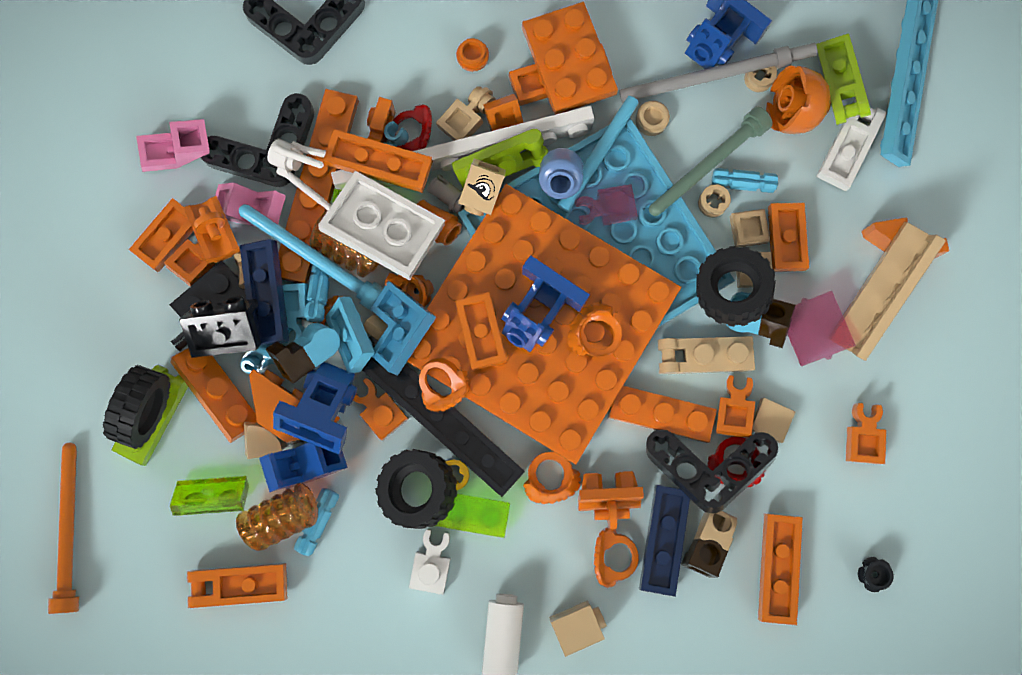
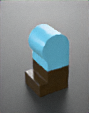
[726,292,795,349]
[266,323,340,384]

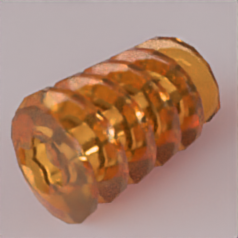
[310,212,379,278]
[236,483,318,551]

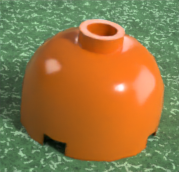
[766,65,831,134]

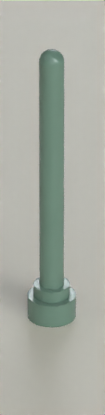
[649,107,773,216]

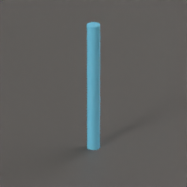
[557,96,639,213]

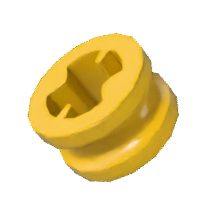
[446,459,470,490]

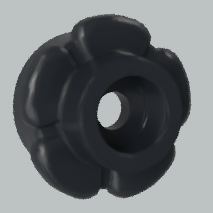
[857,557,894,592]

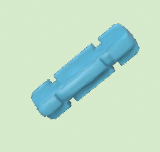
[711,168,778,193]
[304,265,331,323]
[294,488,339,556]

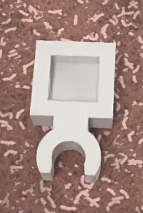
[409,529,451,595]

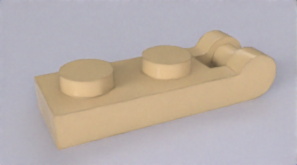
[658,336,755,374]

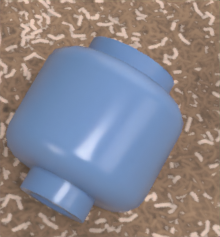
[539,148,584,199]

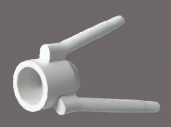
[267,139,331,210]

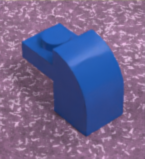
[259,443,348,492]

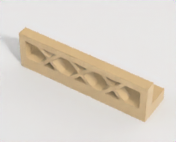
[828,222,946,361]

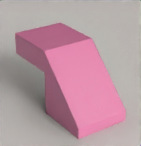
[136,119,210,172]
[215,183,286,227]

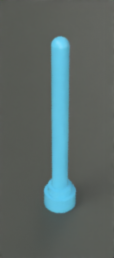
[239,204,384,311]

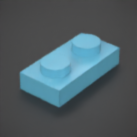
[325,297,375,373]

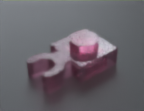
[575,184,638,226]

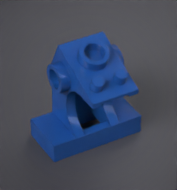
[685,0,772,69]
[501,255,590,352]
[273,362,357,455]

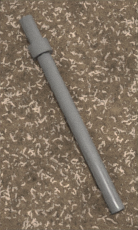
[619,43,817,103]

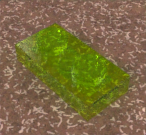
[169,476,249,516]
[435,493,510,538]

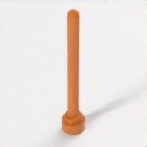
[48,443,79,614]

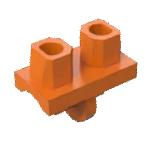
[183,196,240,264]
[578,471,644,530]

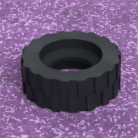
[696,246,776,327]
[103,365,170,449]
[375,449,457,529]

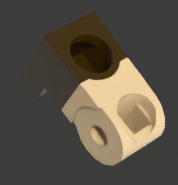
[681,511,737,578]

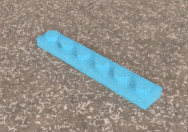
[880,0,938,167]

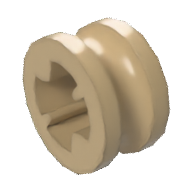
[744,66,777,92]
[698,184,731,218]

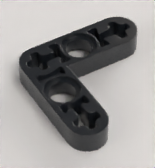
[242,0,365,65]
[200,93,314,187]
[646,429,779,514]

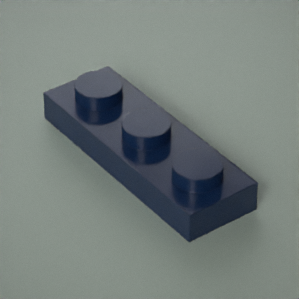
[240,239,290,347]
[639,485,690,597]

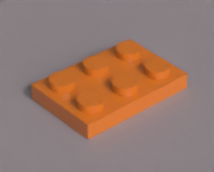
[522,1,618,115]

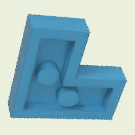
[370,281,436,376]

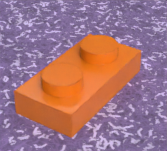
[128,198,193,272]
[768,203,809,272]
[455,292,507,371]

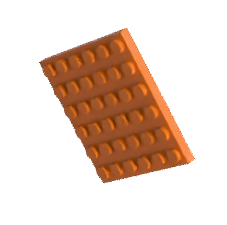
[407,184,681,465]

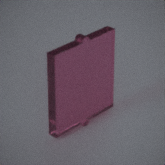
[788,290,856,366]

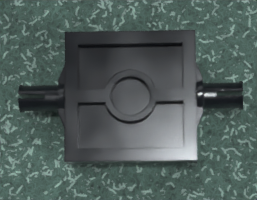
[169,260,246,356]

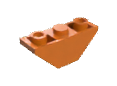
[249,369,340,444]

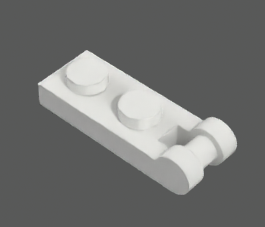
[816,99,887,191]

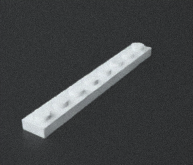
[331,106,594,194]

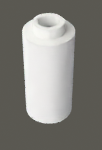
[482,594,524,675]

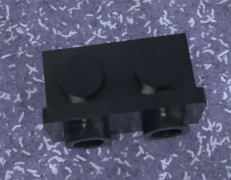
[179,296,261,358]

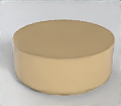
[635,101,670,136]

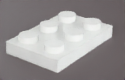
[318,171,445,281]

